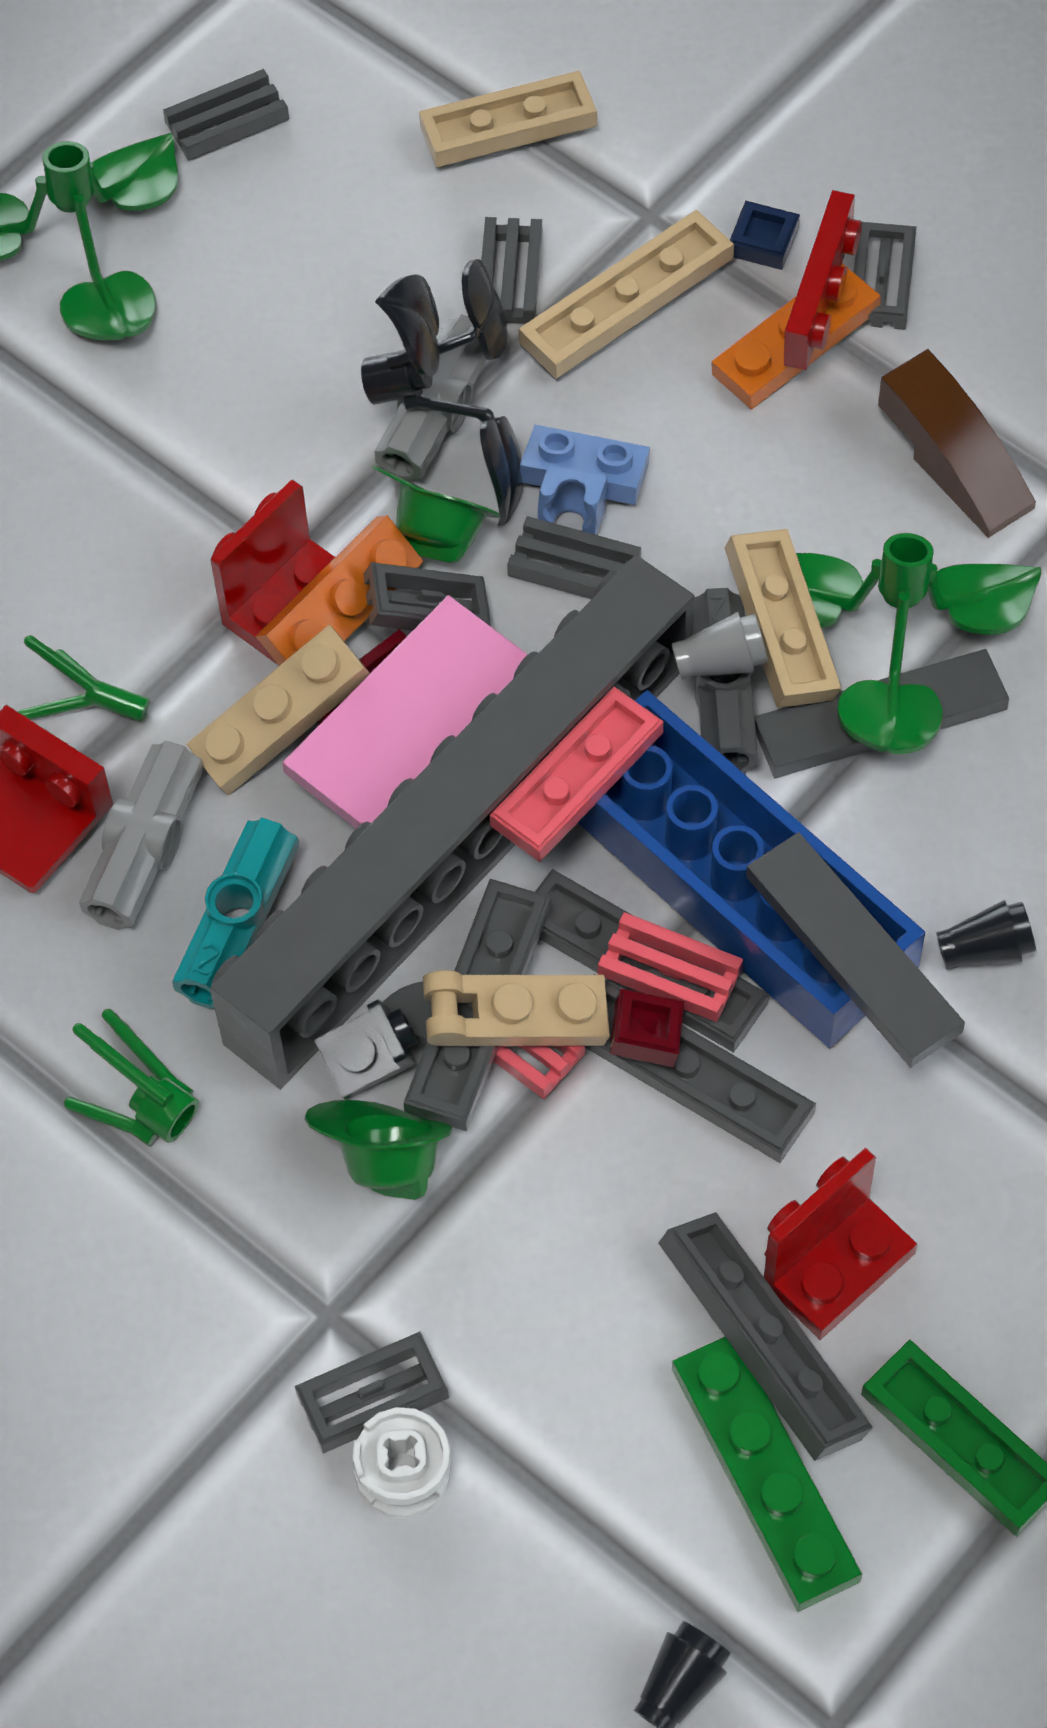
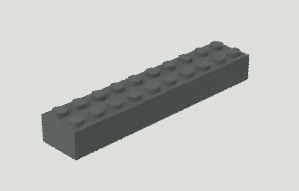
[210,555,695,1090]

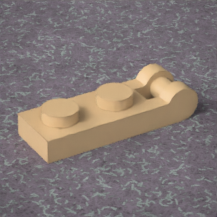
[423,970,610,1046]

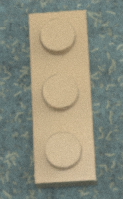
[419,70,597,167]
[724,529,841,708]
[186,624,370,796]

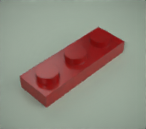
[784,190,862,370]

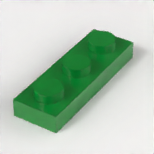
[861,1339,1047,1537]

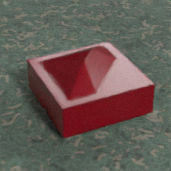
[609,988,684,1067]

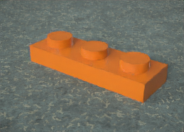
[711,263,881,410]
[255,515,424,666]

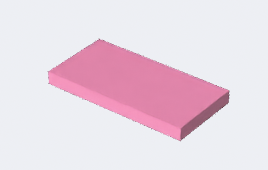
[282,595,528,829]

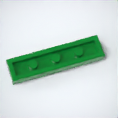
[672,1337,862,1612]

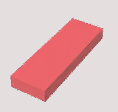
[490,687,664,862]

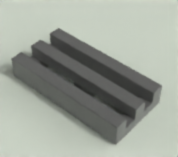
[163,69,289,161]
[481,217,543,323]
[853,222,917,330]
[507,516,641,599]
[363,562,491,630]
[294,1331,449,1454]

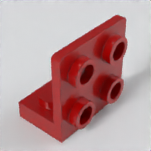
[210,480,335,664]
[0,705,114,893]
[764,1148,917,1341]

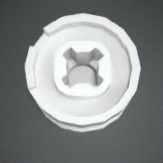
[352,1407,451,1519]

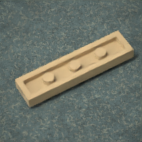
[519,209,734,379]

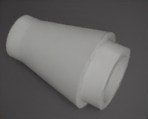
[672,612,768,680]

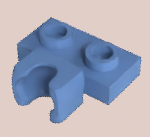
[520,424,650,535]

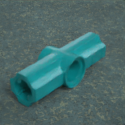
[172,817,299,1010]

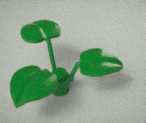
[0,133,179,340]
[796,533,1041,754]

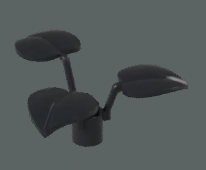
[361,259,523,525]

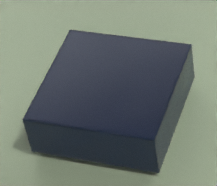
[730,200,800,270]

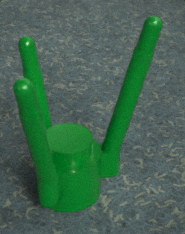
[64,1008,199,1146]

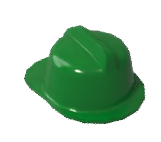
[372,465,500,564]
[304,1100,452,1200]

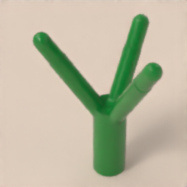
[18,635,150,722]

